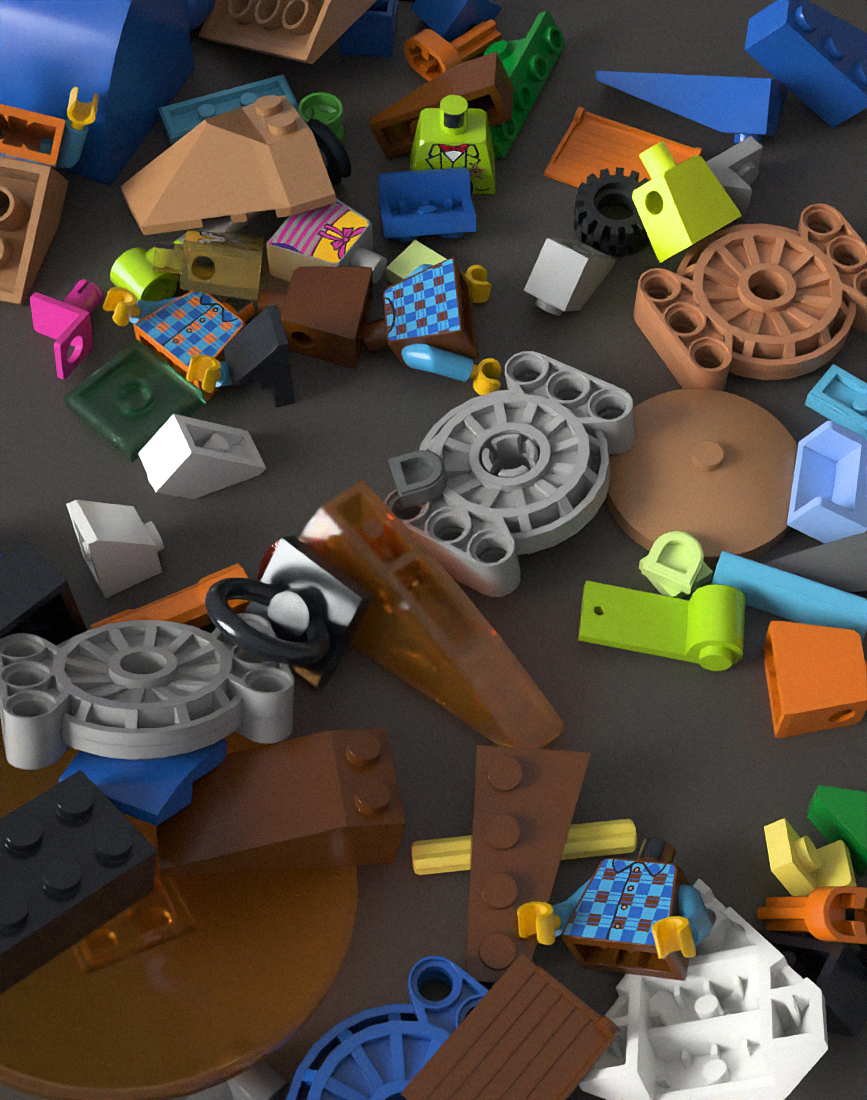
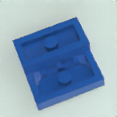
[59,739,227,826]

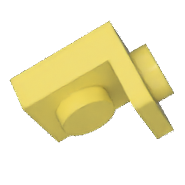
[764,818,857,896]

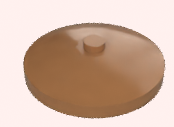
[605,388,798,567]

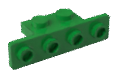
[484,11,565,159]

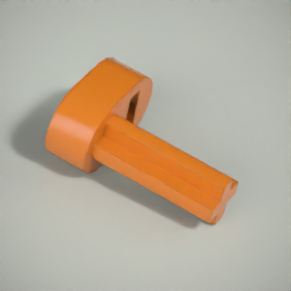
[404,19,502,81]
[757,886,867,944]

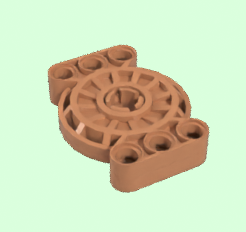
[633,203,867,391]

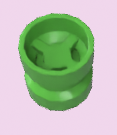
[298,92,345,145]

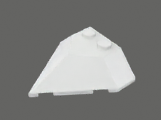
[579,878,828,1100]

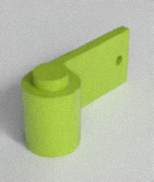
[578,580,746,671]

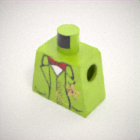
[410,95,496,194]

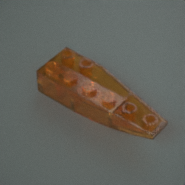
[298,480,566,749]

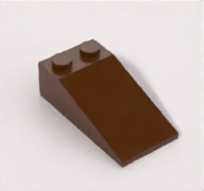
[155,728,405,876]

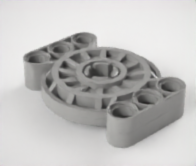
[383,351,636,597]
[0,613,294,770]

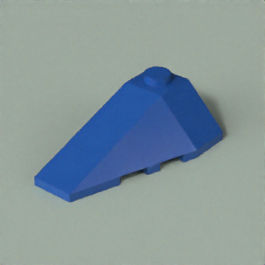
[595,71,788,144]

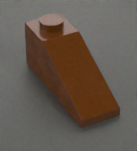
[368,52,514,159]

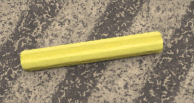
[411,819,637,875]

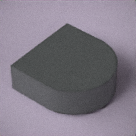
[388,450,448,508]

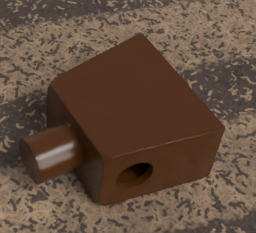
[258,267,374,369]

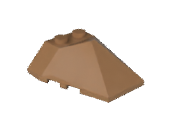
[120,95,337,235]

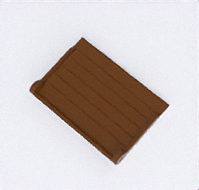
[401,953,621,1100]

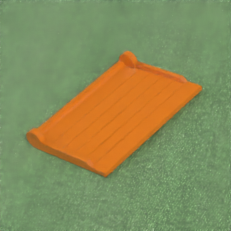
[543,106,703,188]

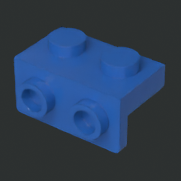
[377,167,476,242]

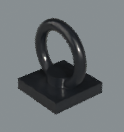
[205,535,373,687]

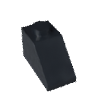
[755,929,867,1038]

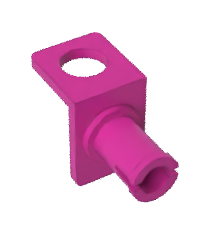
[30,279,104,380]

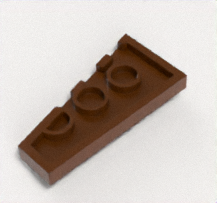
[465,745,591,984]

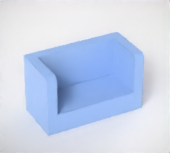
[787,421,867,543]

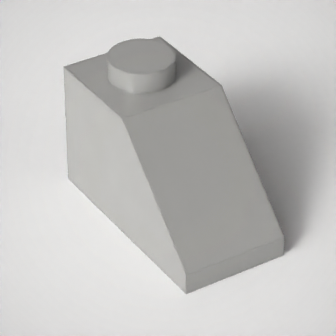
[523,238,617,316]

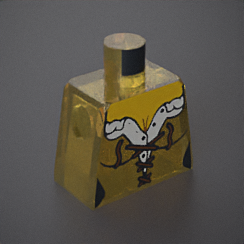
[153,231,264,301]

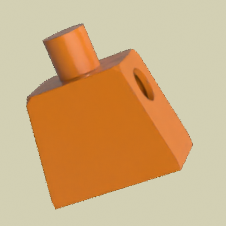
[762,621,867,738]

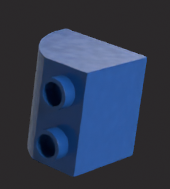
[0,0,195,186]

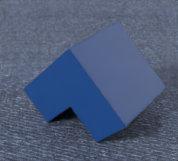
[339,0,398,58]
[411,0,502,42]

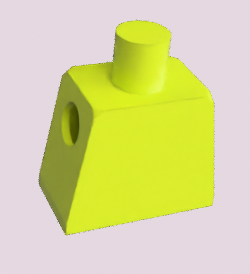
[632,141,742,263]

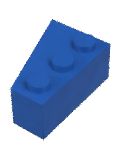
[744,0,867,128]

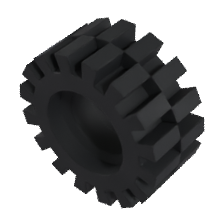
[573,167,650,257]

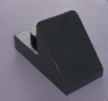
[224,305,295,407]

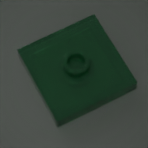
[64,339,206,463]

